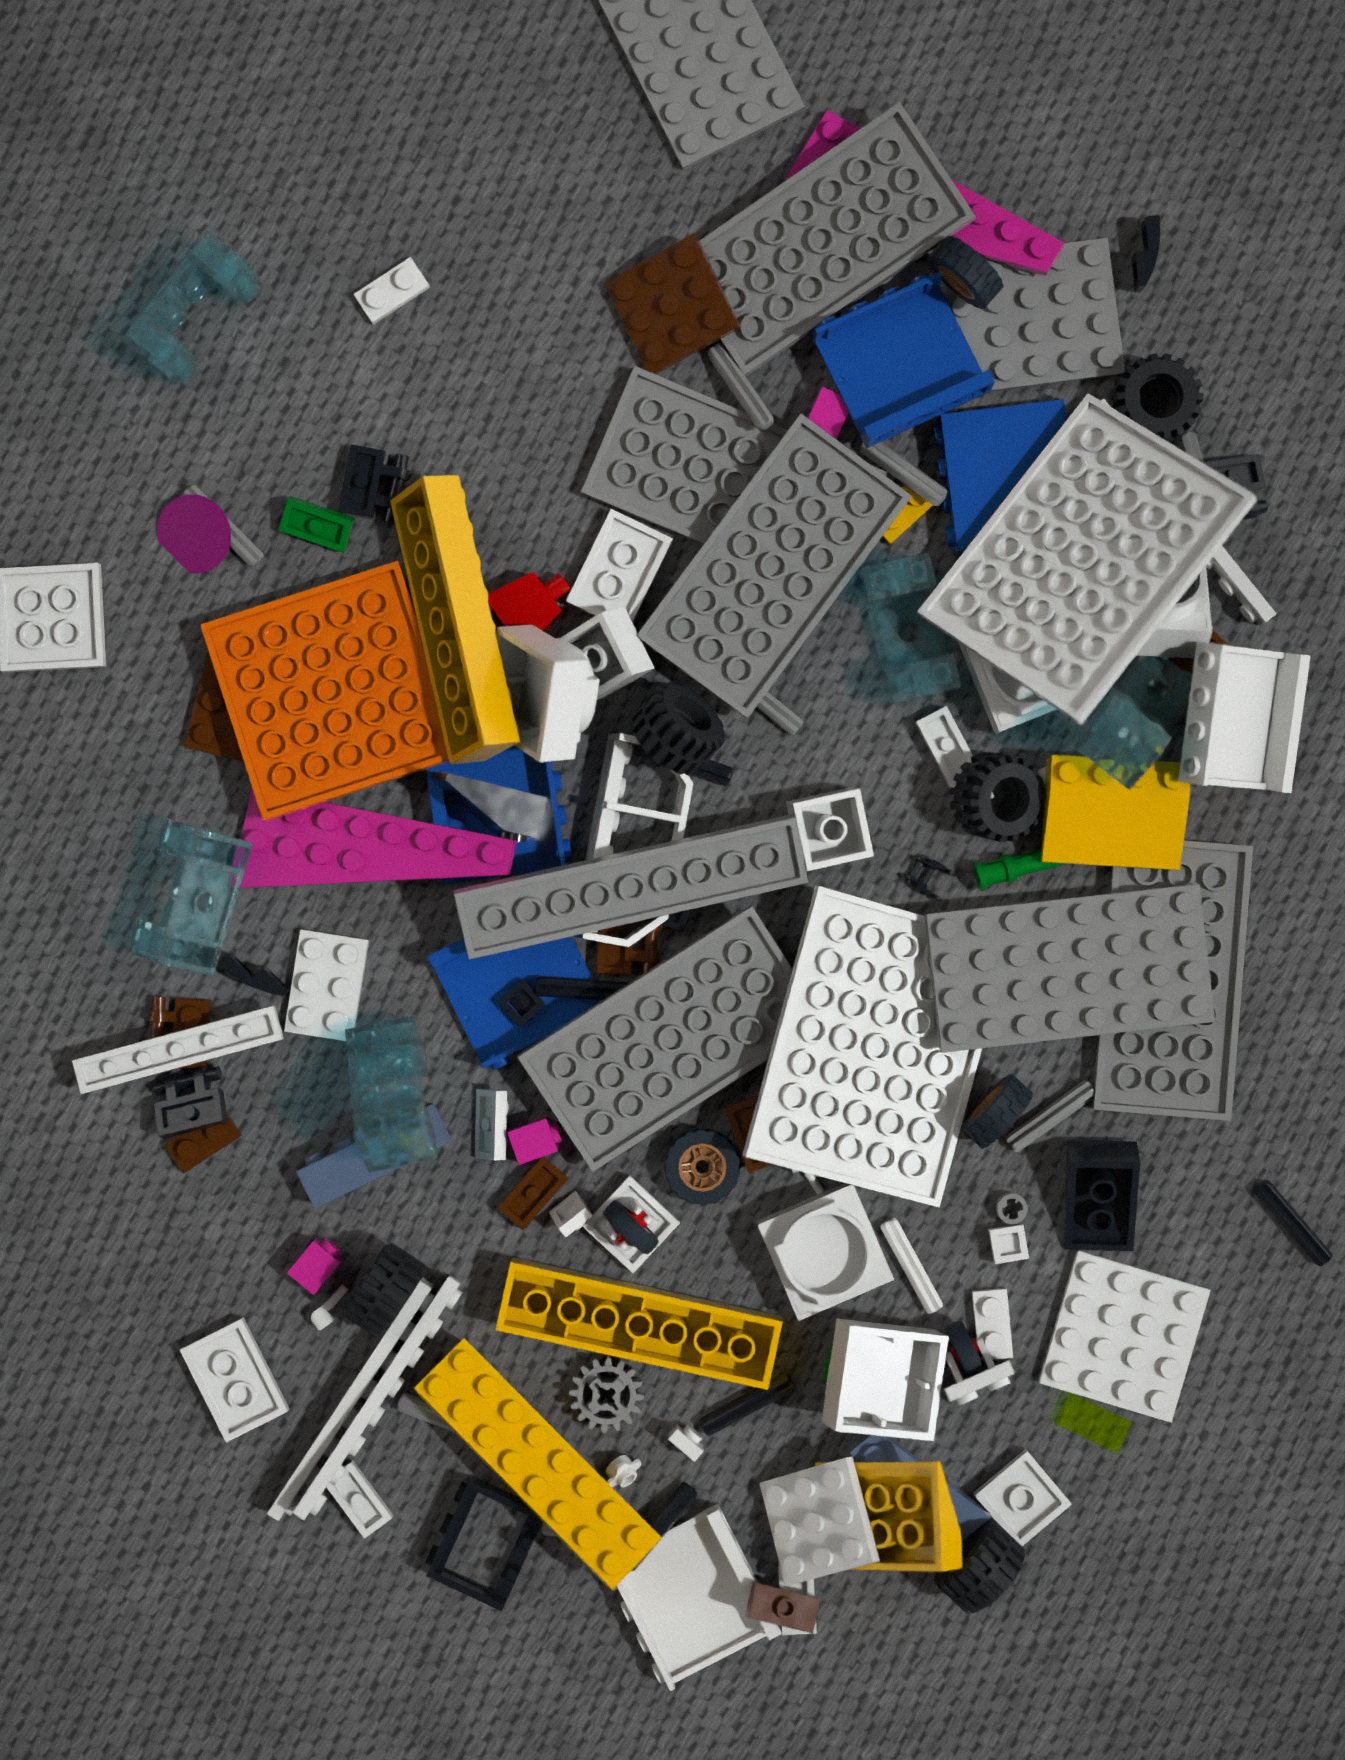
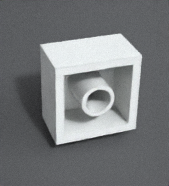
[561,607,654,700]
[786,787,874,871]

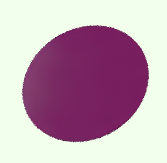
[157,494,231,574]

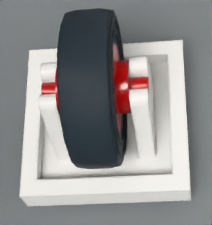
[583,1175,680,1273]
[943,1321,1015,1406]

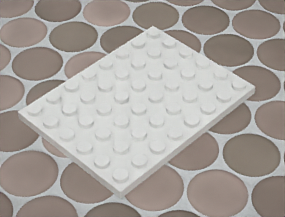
[917,393,1257,725]
[742,886,982,1207]

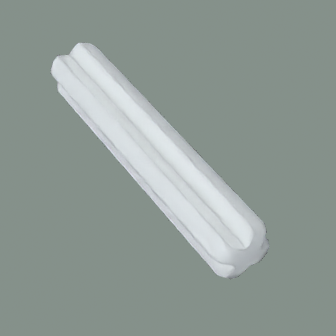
[880,1218,943,1314]

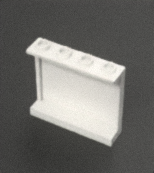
[1178,642,1310,793]
[613,1504,782,1691]

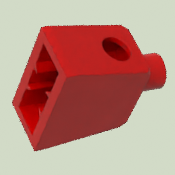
[488,572,571,632]

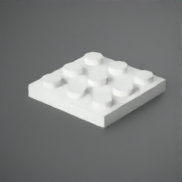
[0,563,106,672]
[759,1457,879,1586]

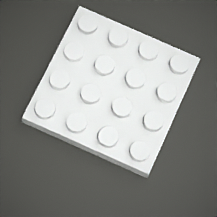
[1038,1250,1211,1423]

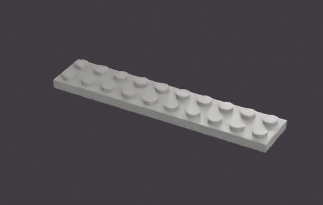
[453,814,808,959]

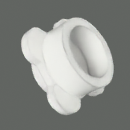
[606,1455,642,1488]

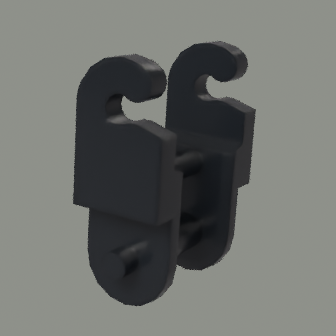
[903,854,956,902]

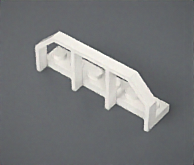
[573,733,693,947]

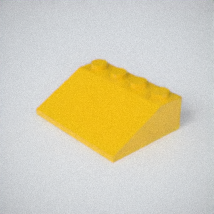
[1041,755,1190,870]
[815,1462,963,1572]

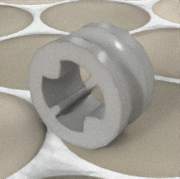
[995,1192,1028,1224]

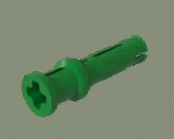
[972,849,1065,891]

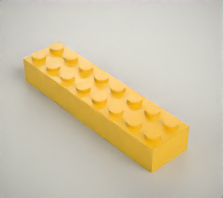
[390,475,520,764]
[496,1257,783,1390]
[414,1338,662,1590]

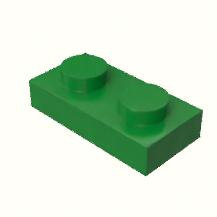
[279,496,355,553]

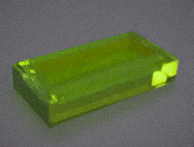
[1055,1392,1133,1453]

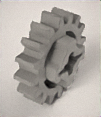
[569,1355,644,1433]

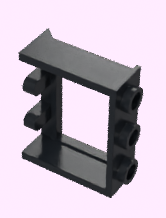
[425,1475,542,1611]

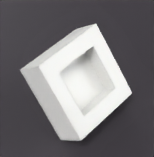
[549,1191,593,1237]
[988,1223,1029,1264]
[668,1424,704,1462]

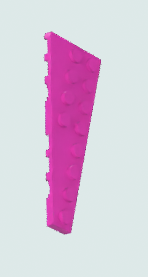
[784,110,1064,276]
[231,788,517,889]

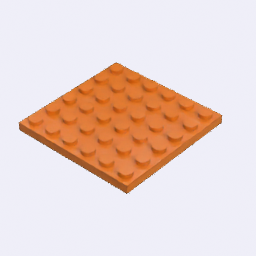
[200,561,449,822]

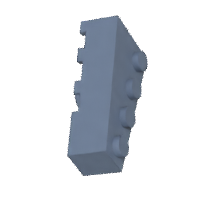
[296,1103,452,1209]
[847,1434,991,1542]

